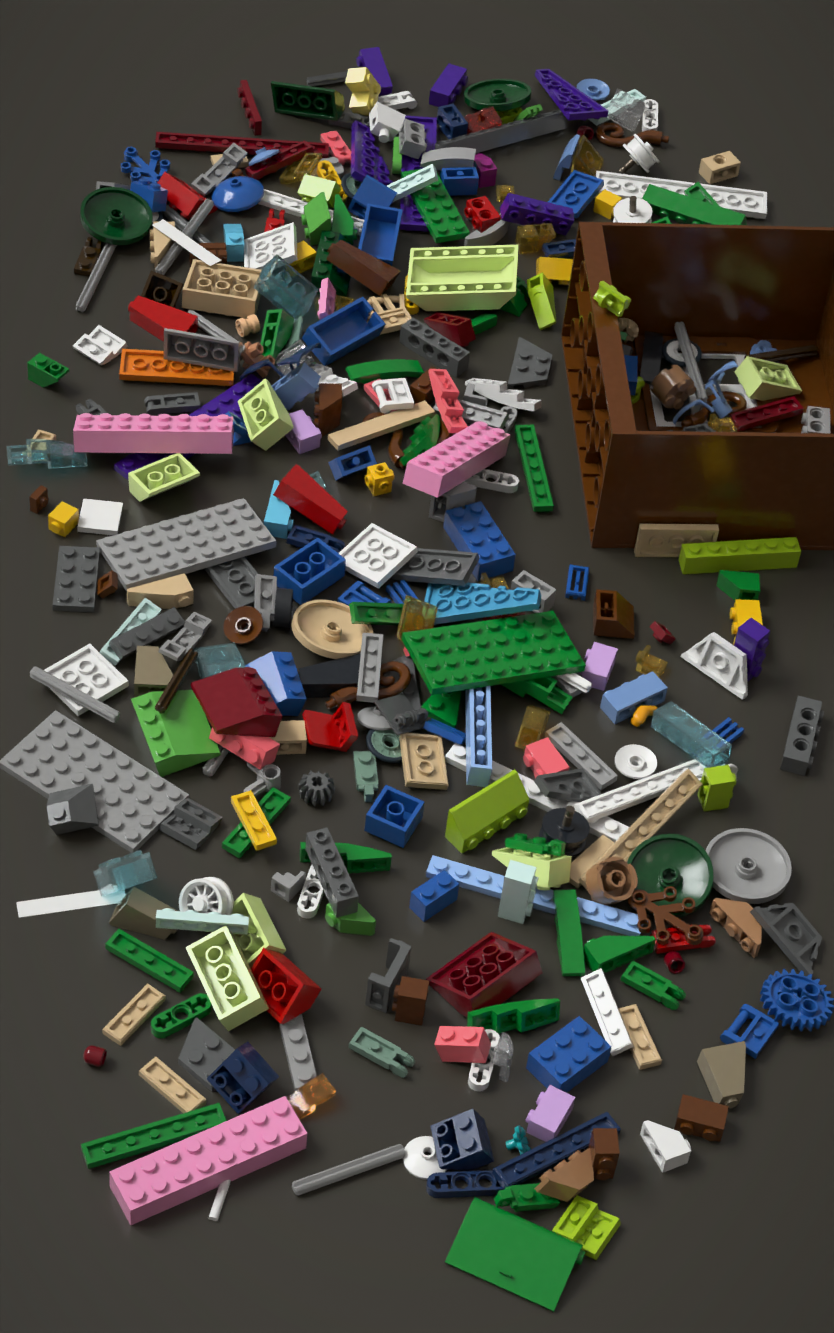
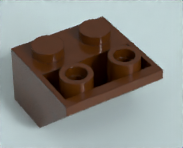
[313,383,342,437]
[593,589,635,639]

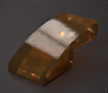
[287,1073,336,1120]

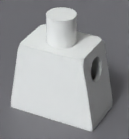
[369,102,406,143]

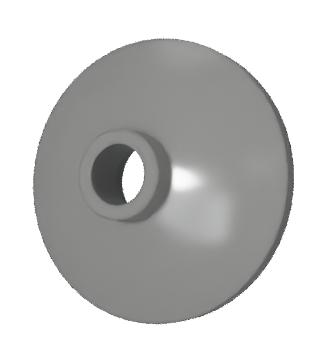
[357,706,392,730]

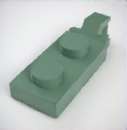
[353,751,379,803]

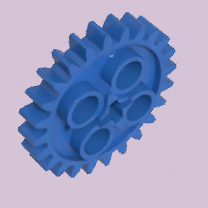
[760,969,834,1031]

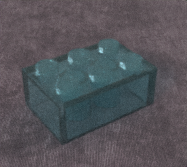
[254,254,318,322]
[93,850,157,897]

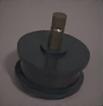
[539,806,590,858]

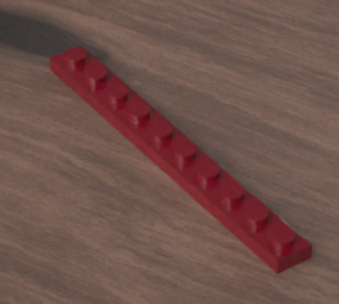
[155,131,329,159]

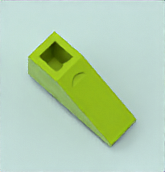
[527,272,556,330]

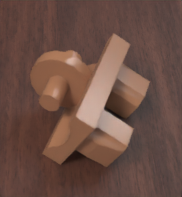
[241,341,275,378]

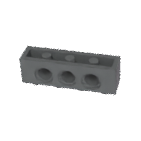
[399,317,470,378]
[780,696,824,776]
[305,827,359,918]

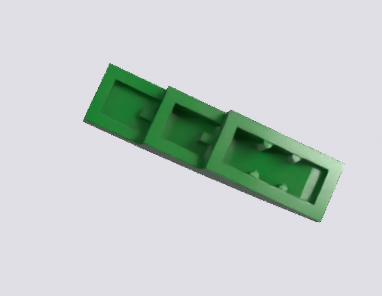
[345,359,424,383]
[299,842,392,873]
[553,889,585,976]
[467,998,560,1034]

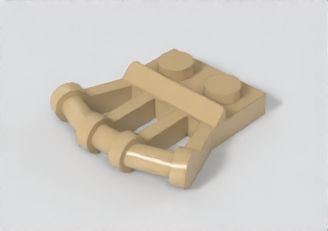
[367,294,412,335]

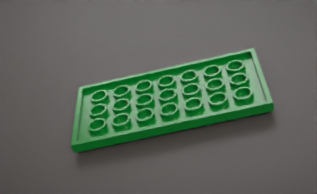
[401,611,586,695]

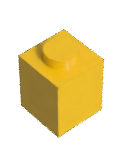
[593,189,622,220]
[48,501,79,537]

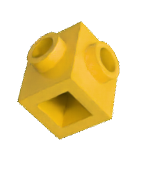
[365,462,394,496]

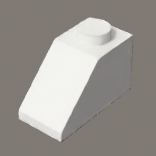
[640,1120,691,1173]

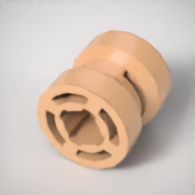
[235,314,260,337]

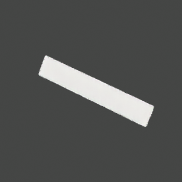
[152,220,221,266]
[16,887,126,918]

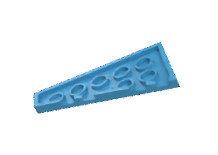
[420,583,542,626]

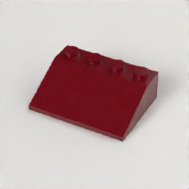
[191,667,282,737]
[426,932,542,1017]

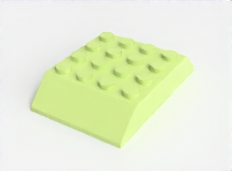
[406,245,519,311]

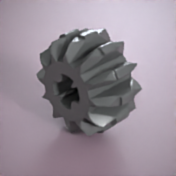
[298,770,335,807]

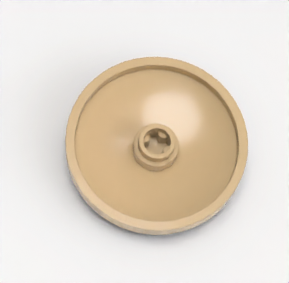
[291,600,373,659]

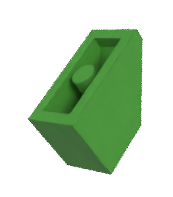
[325,903,376,936]

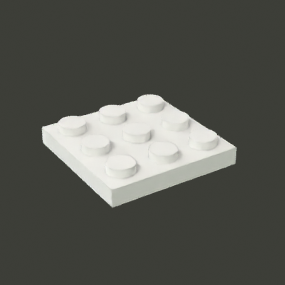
[244,222,297,271]
[339,523,418,588]
[44,644,129,716]

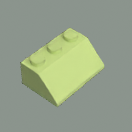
[128,453,200,502]
[231,893,286,969]

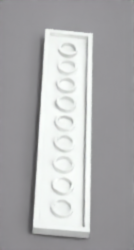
[594,171,767,219]

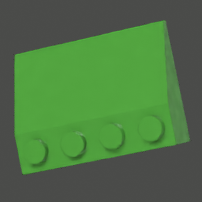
[131,690,221,777]

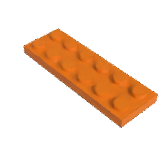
[119,349,234,386]

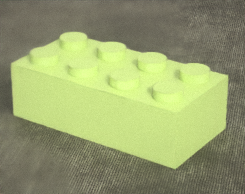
[186,925,269,1031]

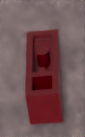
[424,312,476,347]

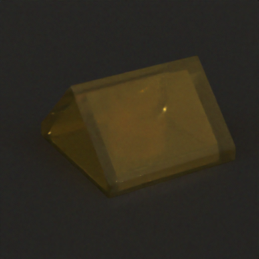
[570,135,604,177]
[396,595,438,641]

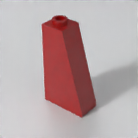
[128,295,198,342]
[273,464,348,534]

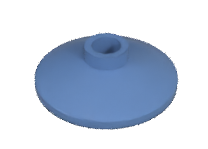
[577,79,610,101]
[248,147,280,166]

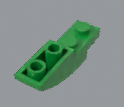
[399,414,440,466]
[501,677,572,714]

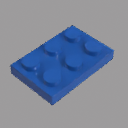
[548,170,604,218]

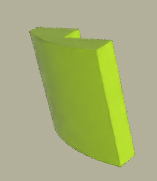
[552,1195,621,1260]

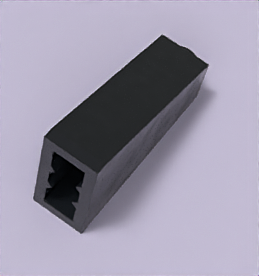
[299,653,361,698]

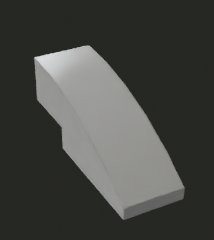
[420,147,476,171]

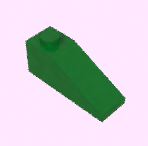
[332,194,357,245]
[260,309,294,359]
[583,936,656,973]

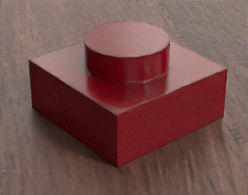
[649,621,676,645]

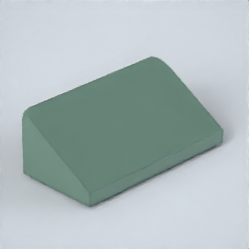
[284,316,303,354]

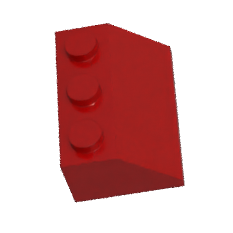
[157,172,218,220]
[251,948,321,1024]

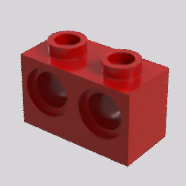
[464,196,501,233]

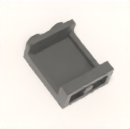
[365,938,412,1013]

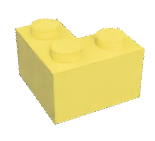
[345,67,381,116]

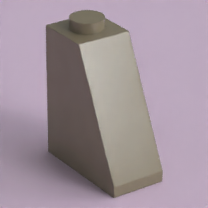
[134,646,173,698]
[108,887,178,940]
[697,1041,746,1109]

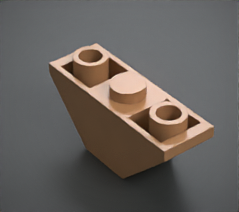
[709,898,762,958]
[534,1148,594,1202]

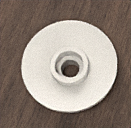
[615,744,657,779]
[403,1136,448,1180]

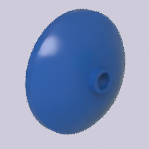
[211,176,264,212]

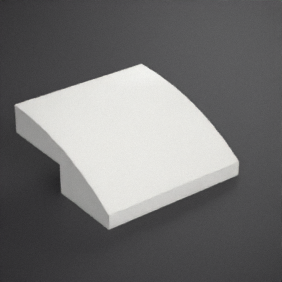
[73,325,128,366]

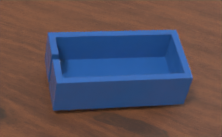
[358,203,403,266]
[302,297,386,366]
[443,501,516,581]

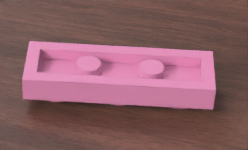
[317,278,336,320]

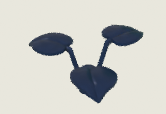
[240,343,321,381]

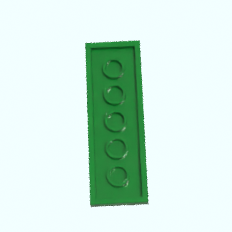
[401,169,470,243]

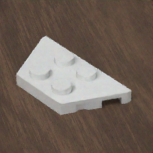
[680,632,748,700]

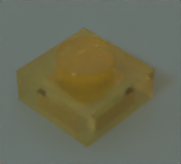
[496,185,514,202]

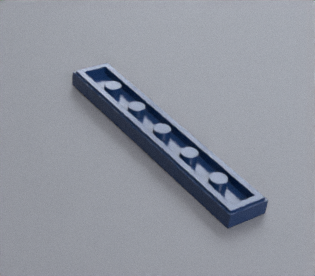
[492,1112,621,1189]

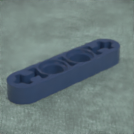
[426,1170,520,1198]

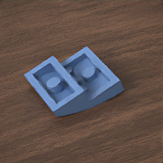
[553,134,580,181]

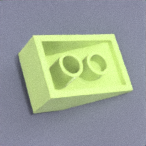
[735,356,802,401]
[238,378,294,451]
[492,847,572,890]

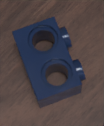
[437,104,468,139]

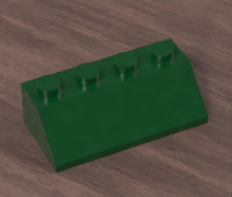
[271,81,345,121]
[310,230,353,298]

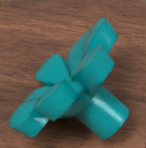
[506,1125,531,1155]

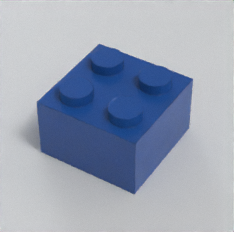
[364,785,425,848]

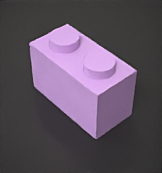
[285,410,322,454]
[579,642,618,691]
[525,1085,575,1142]

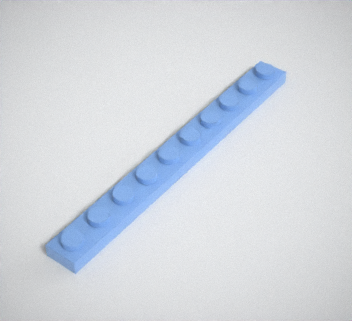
[426,855,643,936]

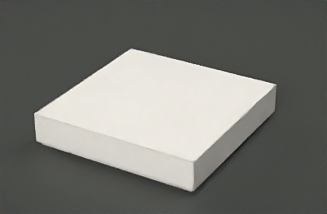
[77,499,123,535]

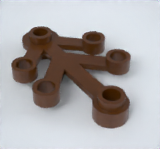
[628,886,703,945]

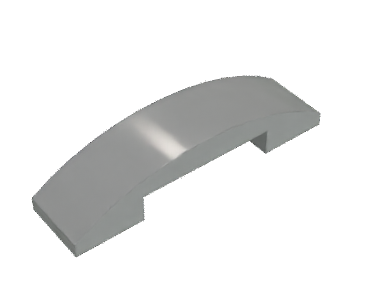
[191,143,247,196]
[464,213,511,246]
[159,612,212,661]

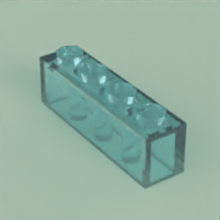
[651,701,732,768]

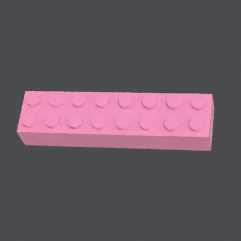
[73,413,234,454]
[403,421,511,498]
[109,1096,307,1225]

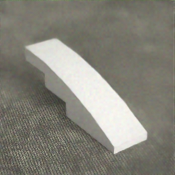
[465,378,541,411]

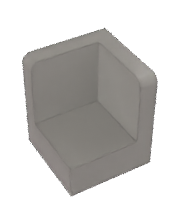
[463,383,488,407]
[271,871,306,902]

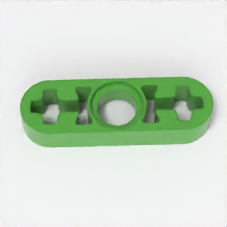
[392,136,402,174]

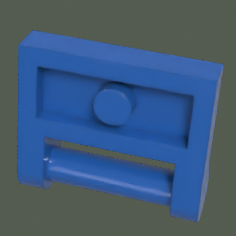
[337,581,392,606]
[720,1004,779,1059]

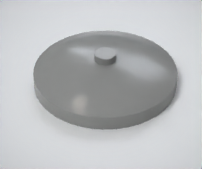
[706,828,792,904]

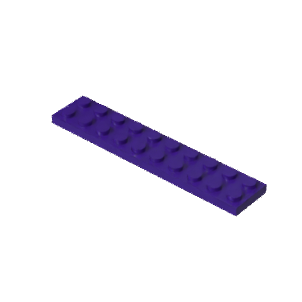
[400,115,437,232]
[114,374,262,481]

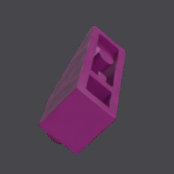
[473,153,497,188]

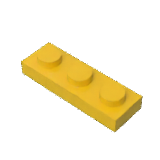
[231,790,277,851]

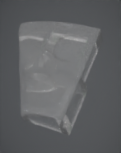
[492,1032,514,1082]

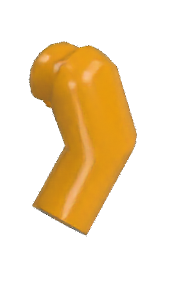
[631,705,658,727]

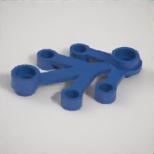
[121,147,170,184]

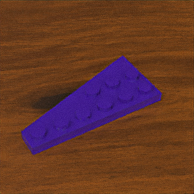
[535,69,609,121]

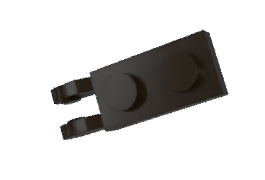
[74,237,103,276]

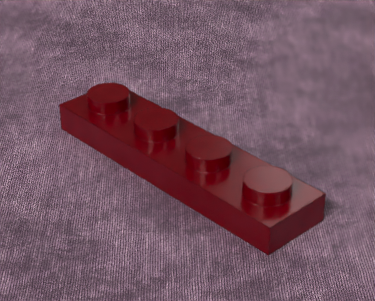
[237,80,262,136]
[245,140,314,180]
[728,396,804,432]

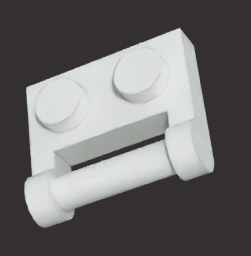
[372,378,414,413]

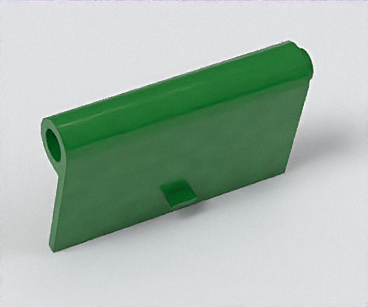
[445,1197,586,1312]

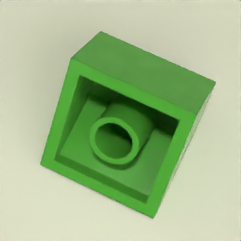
[301,192,331,246]

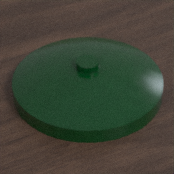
[464,79,531,111]
[80,187,153,245]
[627,834,714,918]

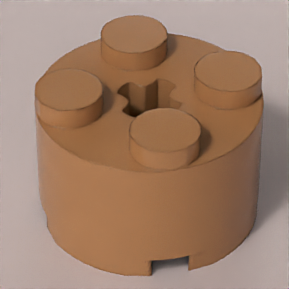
[651,365,696,410]
[586,857,638,906]

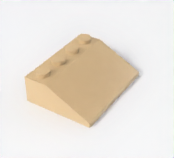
[182,259,265,319]

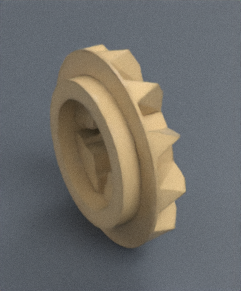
[618,318,639,343]

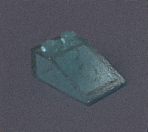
[193,643,245,679]

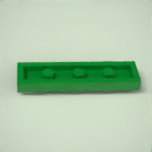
[222,787,291,859]
[105,929,194,993]

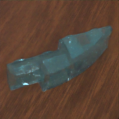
[7,439,87,469]

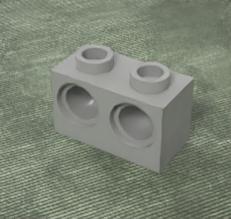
[399,119,427,159]
[801,406,831,433]
[511,570,556,613]

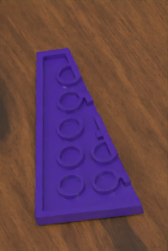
[351,120,393,186]

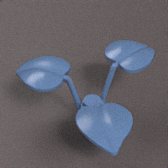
[673,361,738,425]

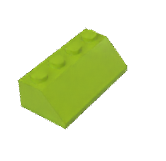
[445,769,529,854]

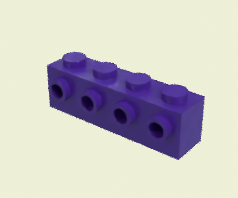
[500,193,574,235]

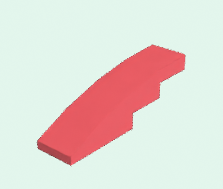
[428,369,468,433]

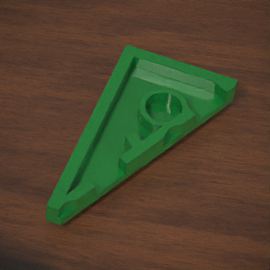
[421,690,462,729]

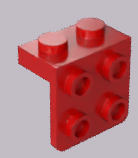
[302,702,358,752]

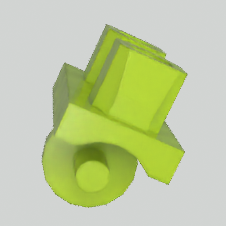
[593,281,631,317]

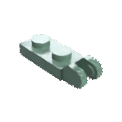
[348,1027,415,1078]

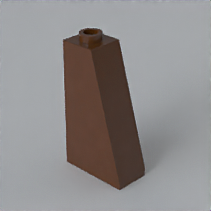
[326,240,401,296]

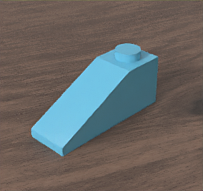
[223,224,244,262]
[264,480,294,539]

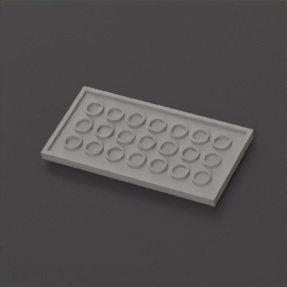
[96,498,276,591]
[0,710,189,854]

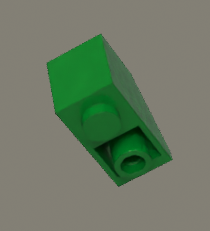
[27,352,69,387]
[716,570,760,601]

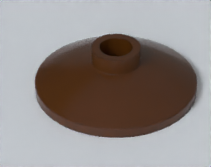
[223,606,264,645]

